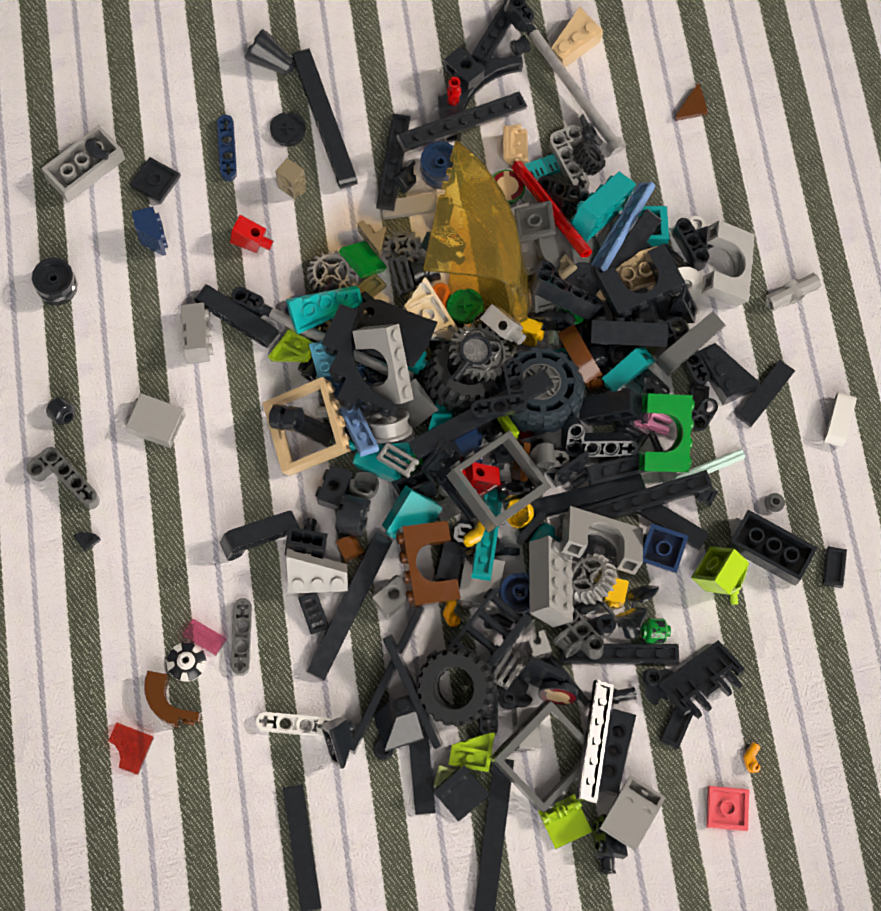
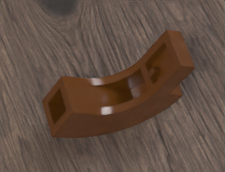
[558,324,605,392]
[144,671,202,728]

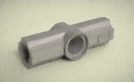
[765,273,822,311]

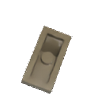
[357,220,386,258]

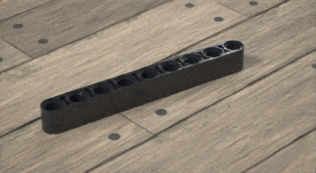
[292,48,358,189]

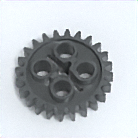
[448,323,510,381]

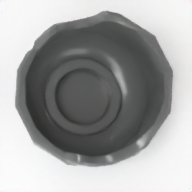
[349,471,379,500]

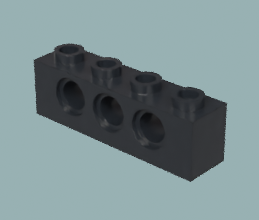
[599,709,636,796]

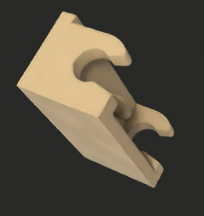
[503,124,528,166]

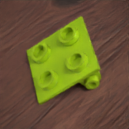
[538,794,592,849]

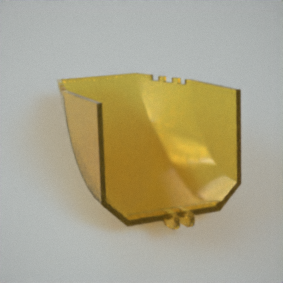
[423,141,530,323]

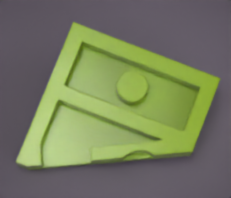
[268,329,314,362]
[449,732,495,772]

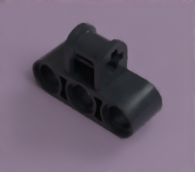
[538,176,590,217]
[672,218,714,271]

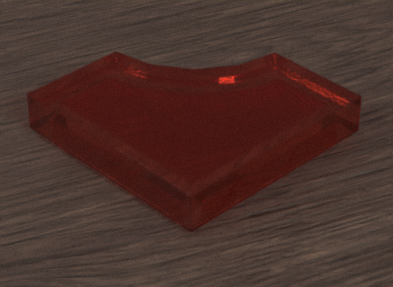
[108,722,155,775]

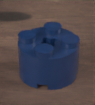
[499,573,530,615]

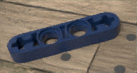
[217,115,237,181]

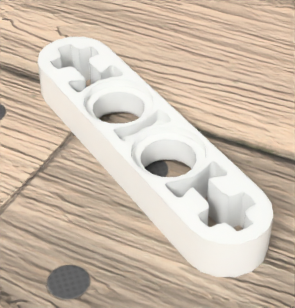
[256,712,331,737]

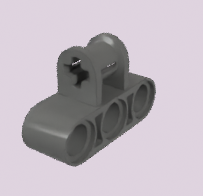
[527,443,569,479]
[553,609,604,660]

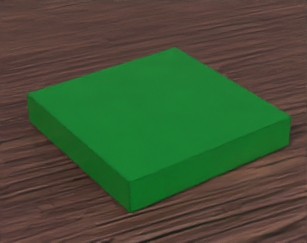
[338,241,387,278]

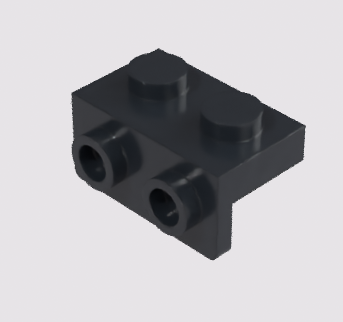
[484,426,515,471]
[591,814,628,860]

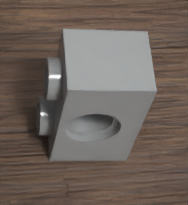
[372,574,407,620]

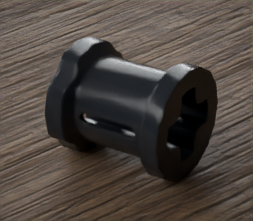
[301,357,317,382]
[598,856,616,874]

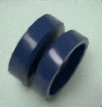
[420,141,461,189]

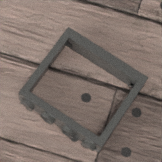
[446,431,552,533]
[489,700,585,812]

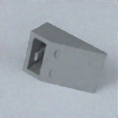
[600,775,665,851]

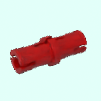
[447,77,461,106]

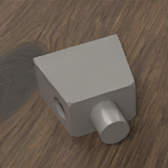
[480,304,526,345]

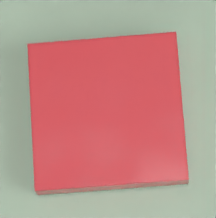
[706,786,749,831]

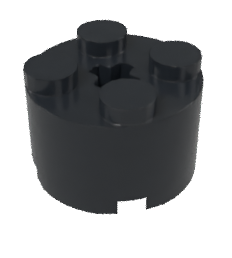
[335,494,371,537]

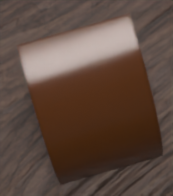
[336,535,365,563]

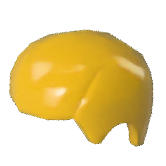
[505,498,534,529]

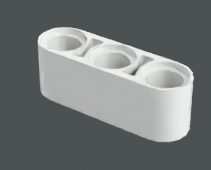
[824,392,857,447]

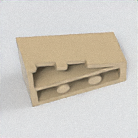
[551,7,603,68]

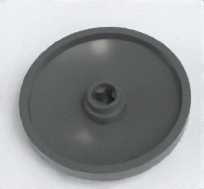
[536,219,601,280]

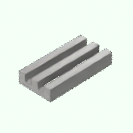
[376,442,419,478]
[493,647,527,690]

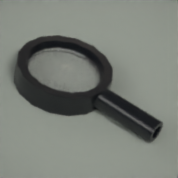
[451,334,492,382]

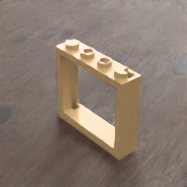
[263,377,351,476]

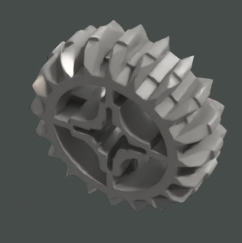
[307,250,357,293]
[572,553,618,605]

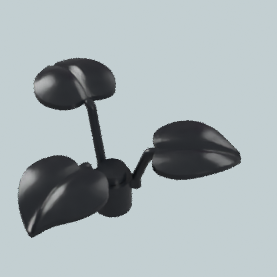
[573,585,659,639]

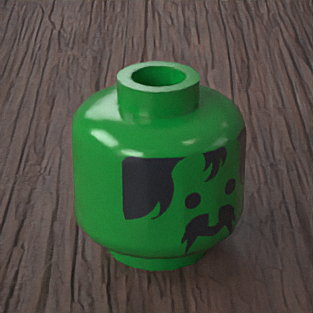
[641,618,671,643]

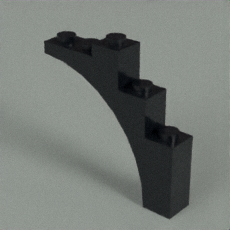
[438,56,523,142]
[321,304,398,418]

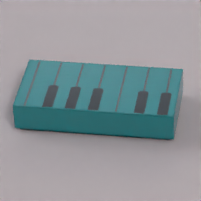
[524,154,560,180]

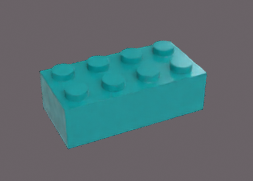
[570,171,636,243]

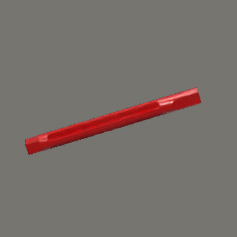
[512,161,592,257]

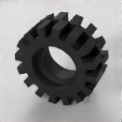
[573,141,606,176]

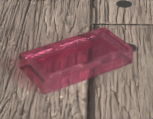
[182,619,227,656]

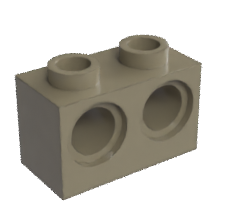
[275,158,306,199]

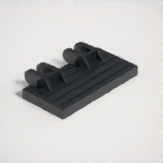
[658,640,745,719]

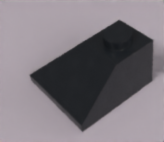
[374,695,424,752]
[320,716,354,769]

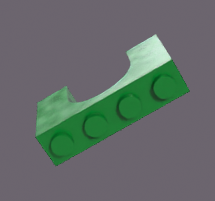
[639,393,694,473]

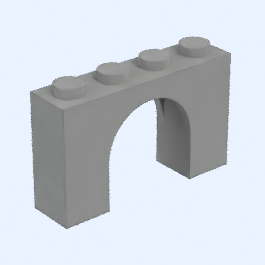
[702,220,755,307]
[352,324,414,404]
[561,506,643,575]

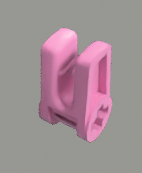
[634,413,672,435]

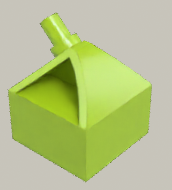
[691,546,749,605]

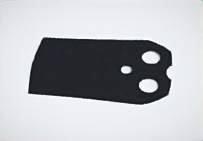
[354,299,438,368]

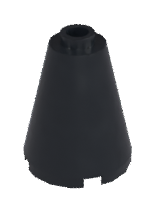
[244,29,296,76]

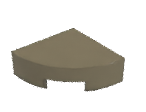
[558,254,577,280]

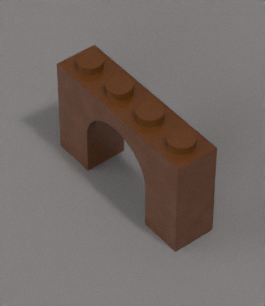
[396,521,461,608]

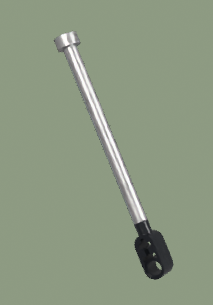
[503,0,626,155]
[231,287,413,382]

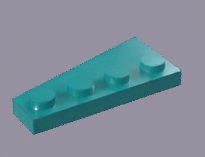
[286,286,363,334]

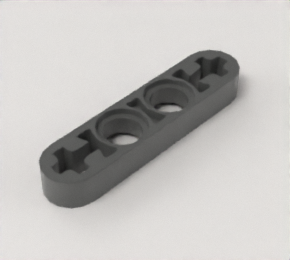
[231,598,252,676]

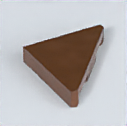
[675,84,708,121]

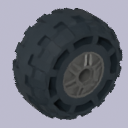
[496,346,584,435]

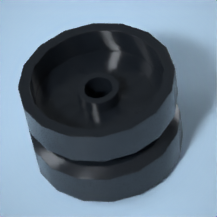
[32,258,78,306]

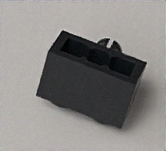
[284,518,328,559]

